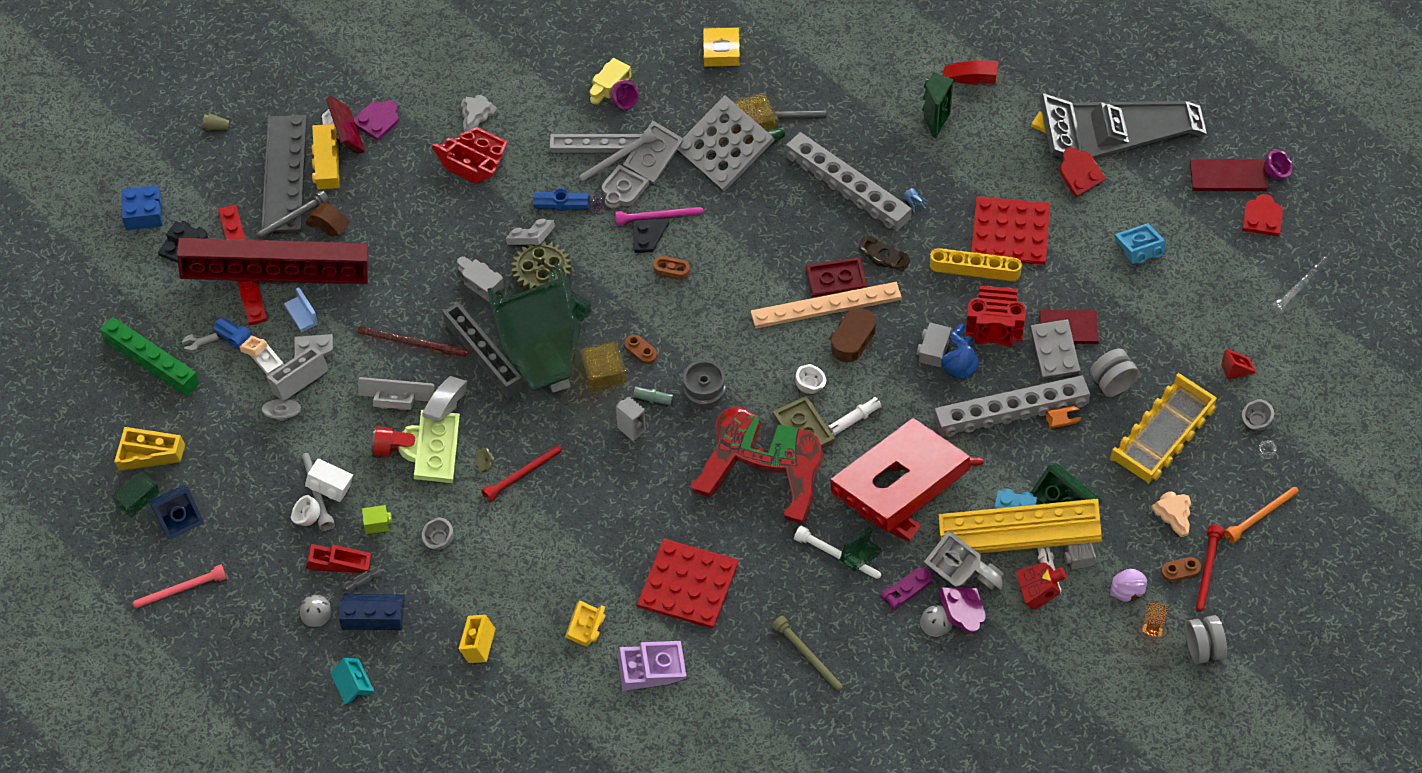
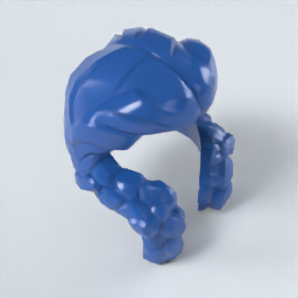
[941,324,979,379]

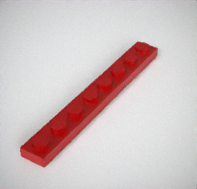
[218,204,267,326]

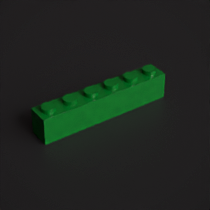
[100,317,199,397]

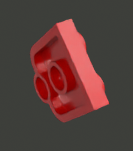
[1059,147,1106,197]
[1242,194,1283,236]

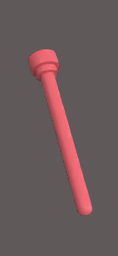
[133,564,227,608]

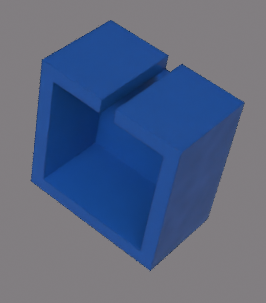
[122,185,163,230]

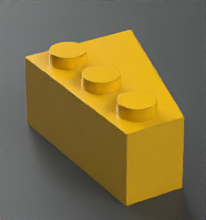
[312,124,339,190]
[114,427,185,470]

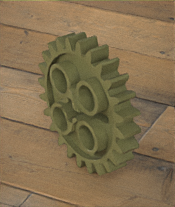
[511,241,572,295]

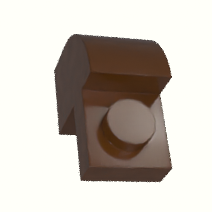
[305,203,350,236]

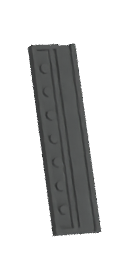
[261,115,307,233]

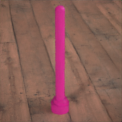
[615,207,703,226]

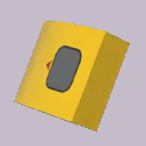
[704,28,740,67]

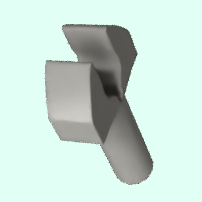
[182,333,219,353]

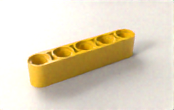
[930,248,1022,281]

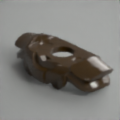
[859,235,910,270]

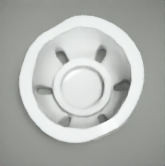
[795,364,826,394]
[291,495,320,526]

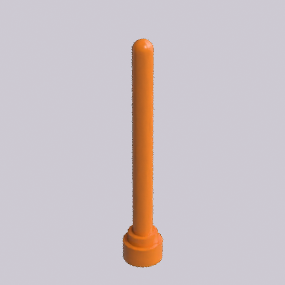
[1223,487,1298,544]

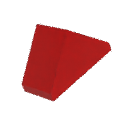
[1221,349,1256,380]

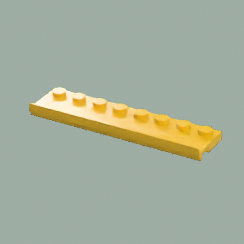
[939,499,1102,553]

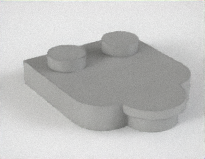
[602,165,649,209]

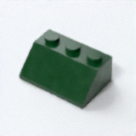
[922,72,953,138]
[1030,464,1102,505]

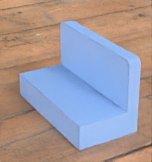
[284,287,318,333]

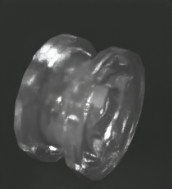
[1258,440,1277,459]

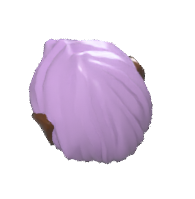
[1110,569,1147,602]

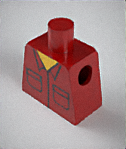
[1016,563,1067,610]

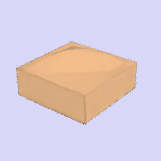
[240,336,267,357]

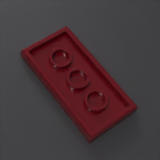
[1190,159,1267,191]

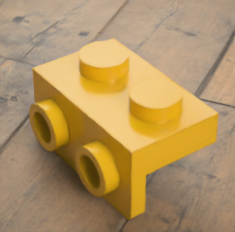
[565,601,605,646]

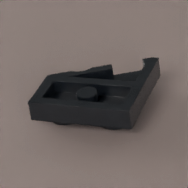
[633,219,669,253]

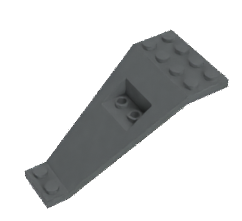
[1039,93,1207,159]

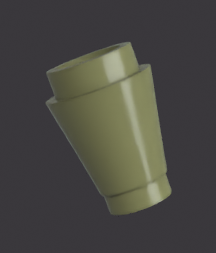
[202,113,230,131]

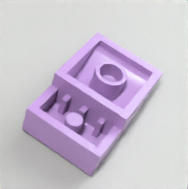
[617,641,687,691]

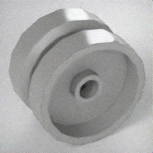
[1090,349,1140,397]
[1185,615,1227,665]

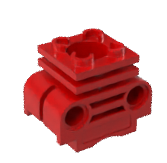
[965,286,1026,347]

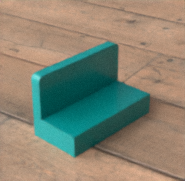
[330,658,374,704]

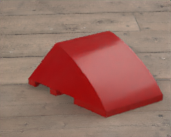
[432,127,508,184]

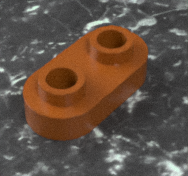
[653,256,690,279]
[625,335,657,364]
[1161,557,1201,582]

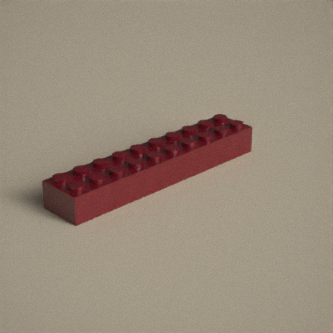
[177,238,369,284]

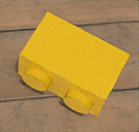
[459,615,496,663]

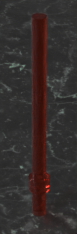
[358,326,467,357]

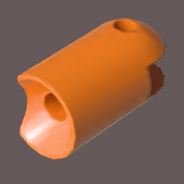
[1046,406,1082,429]

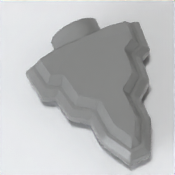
[461,95,497,132]

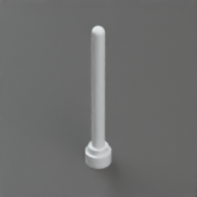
[794,526,881,579]

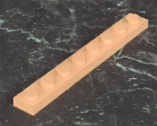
[751,282,901,329]

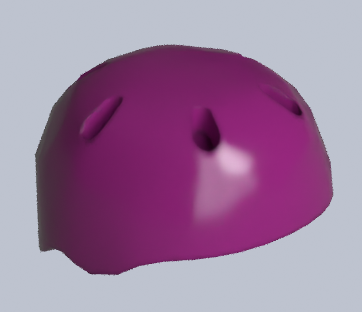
[610,80,639,110]
[1264,150,1292,180]

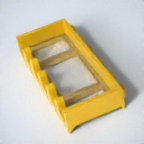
[1110,373,1217,484]

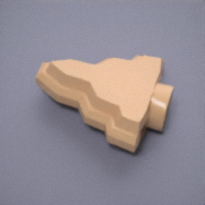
[1151,492,1191,537]

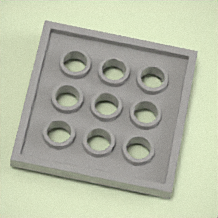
[678,95,775,191]

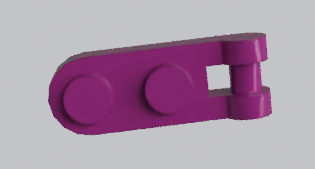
[880,568,932,611]

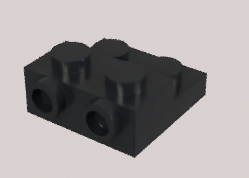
[158,221,208,263]

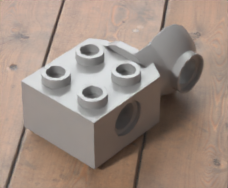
[924,530,1004,590]

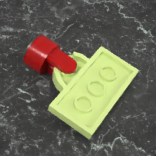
[371,410,460,483]

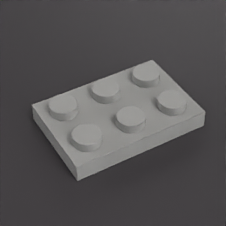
[623,121,683,184]
[1030,319,1080,379]

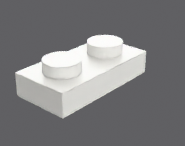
[250,339,284,376]

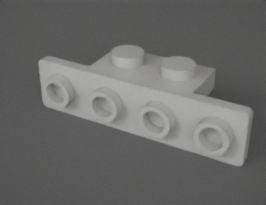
[358,377,434,411]

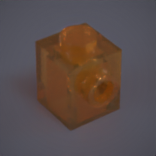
[1142,601,1169,637]

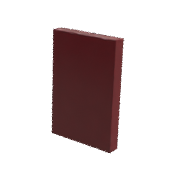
[326,95,365,154]
[805,257,868,298]
[1039,310,1099,344]

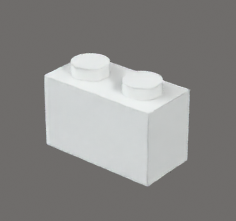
[305,458,353,502]

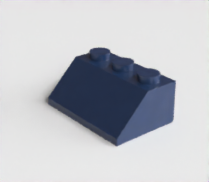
[339,594,405,630]

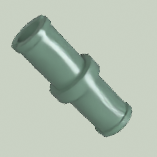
[633,386,673,406]

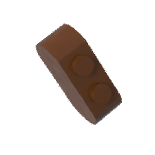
[830,308,876,362]

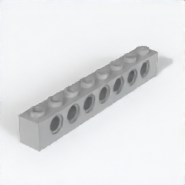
[786,132,912,231]
[934,375,1090,437]

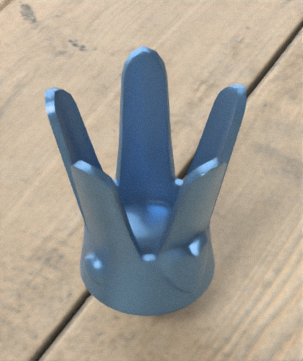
[903,188,929,214]

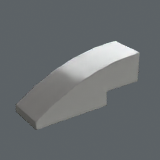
[422,376,467,422]

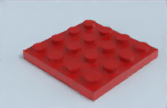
[971,196,1050,265]
[637,539,739,629]

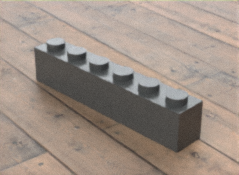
[443,302,524,399]

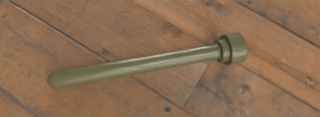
[772,616,843,691]

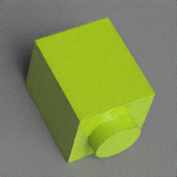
[362,505,392,534]

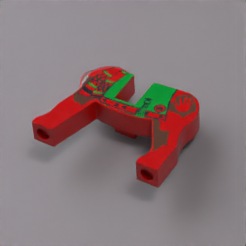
[690,407,823,525]

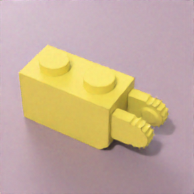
[590,58,631,105]

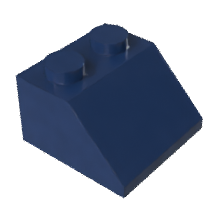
[148,485,204,540]

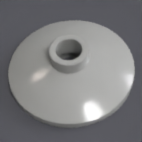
[262,399,301,421]

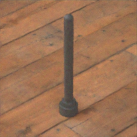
[256,191,329,239]

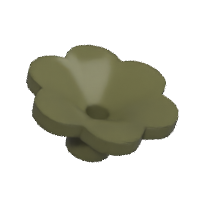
[475,448,494,472]

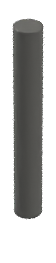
[772,110,826,119]

